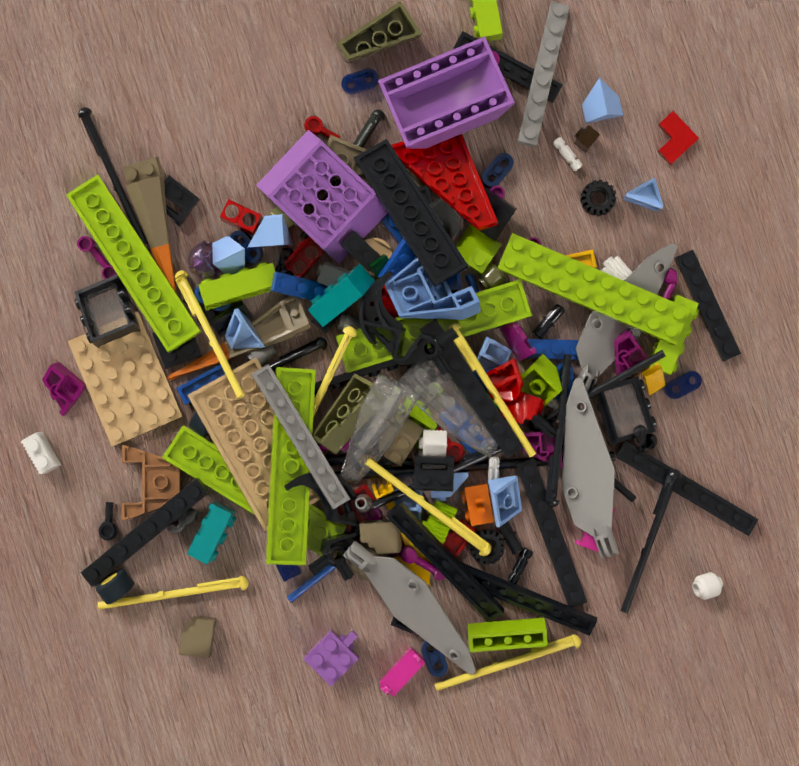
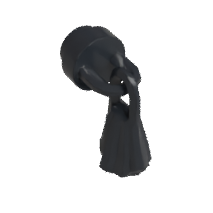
[275,247,294,276]
[633,425,657,454]

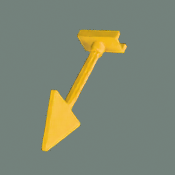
[372,480,431,586]

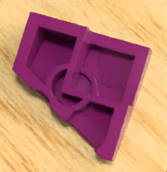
[500,321,537,362]
[614,328,648,375]
[42,362,86,416]
[522,432,563,468]

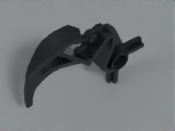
[359,271,459,376]
[284,472,360,581]

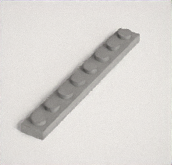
[517,1,569,148]
[251,364,350,510]

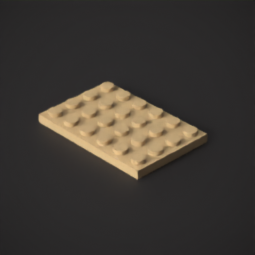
[68,312,184,447]

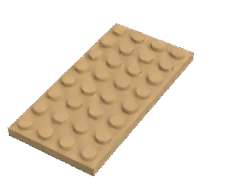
[187,358,320,532]

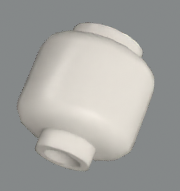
[692,572,723,600]

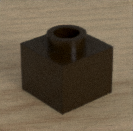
[574,125,600,153]

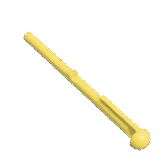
[175,270,245,399]
[448,323,536,457]
[313,326,357,418]
[365,458,491,556]
[98,576,249,609]
[435,634,581,691]

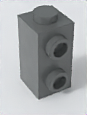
[316,261,350,286]

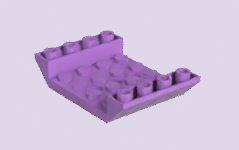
[256,130,387,264]

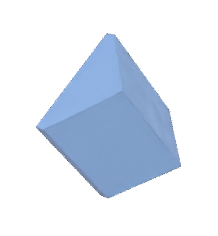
[488,476,522,527]

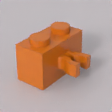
[461,483,494,526]

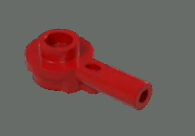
[304,116,340,138]
[435,427,464,462]

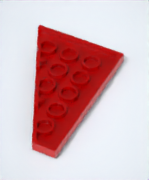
[391,134,498,231]

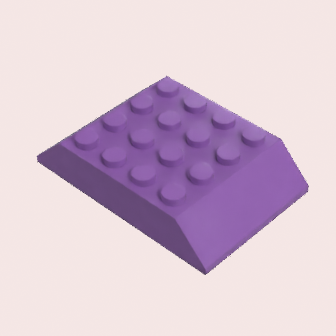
[378,37,515,148]

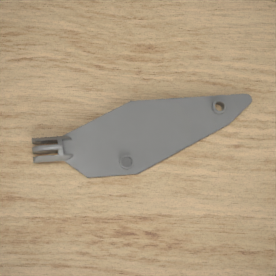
[575,243,677,391]
[562,378,620,559]
[343,541,476,674]

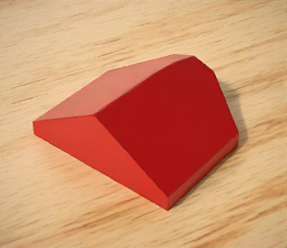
[487,359,524,402]

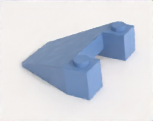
[384,259,480,320]

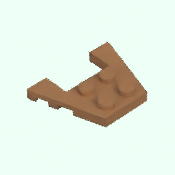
[121,445,181,521]

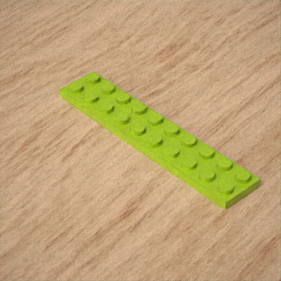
[66,174,201,353]
[497,233,690,345]
[336,279,532,373]
[266,367,316,565]
[162,425,347,556]

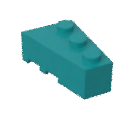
[308,264,375,327]
[187,501,237,565]

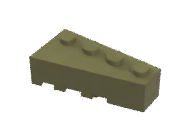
[336,1,422,63]
[312,374,390,454]

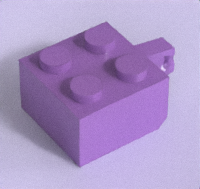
[304,629,359,687]

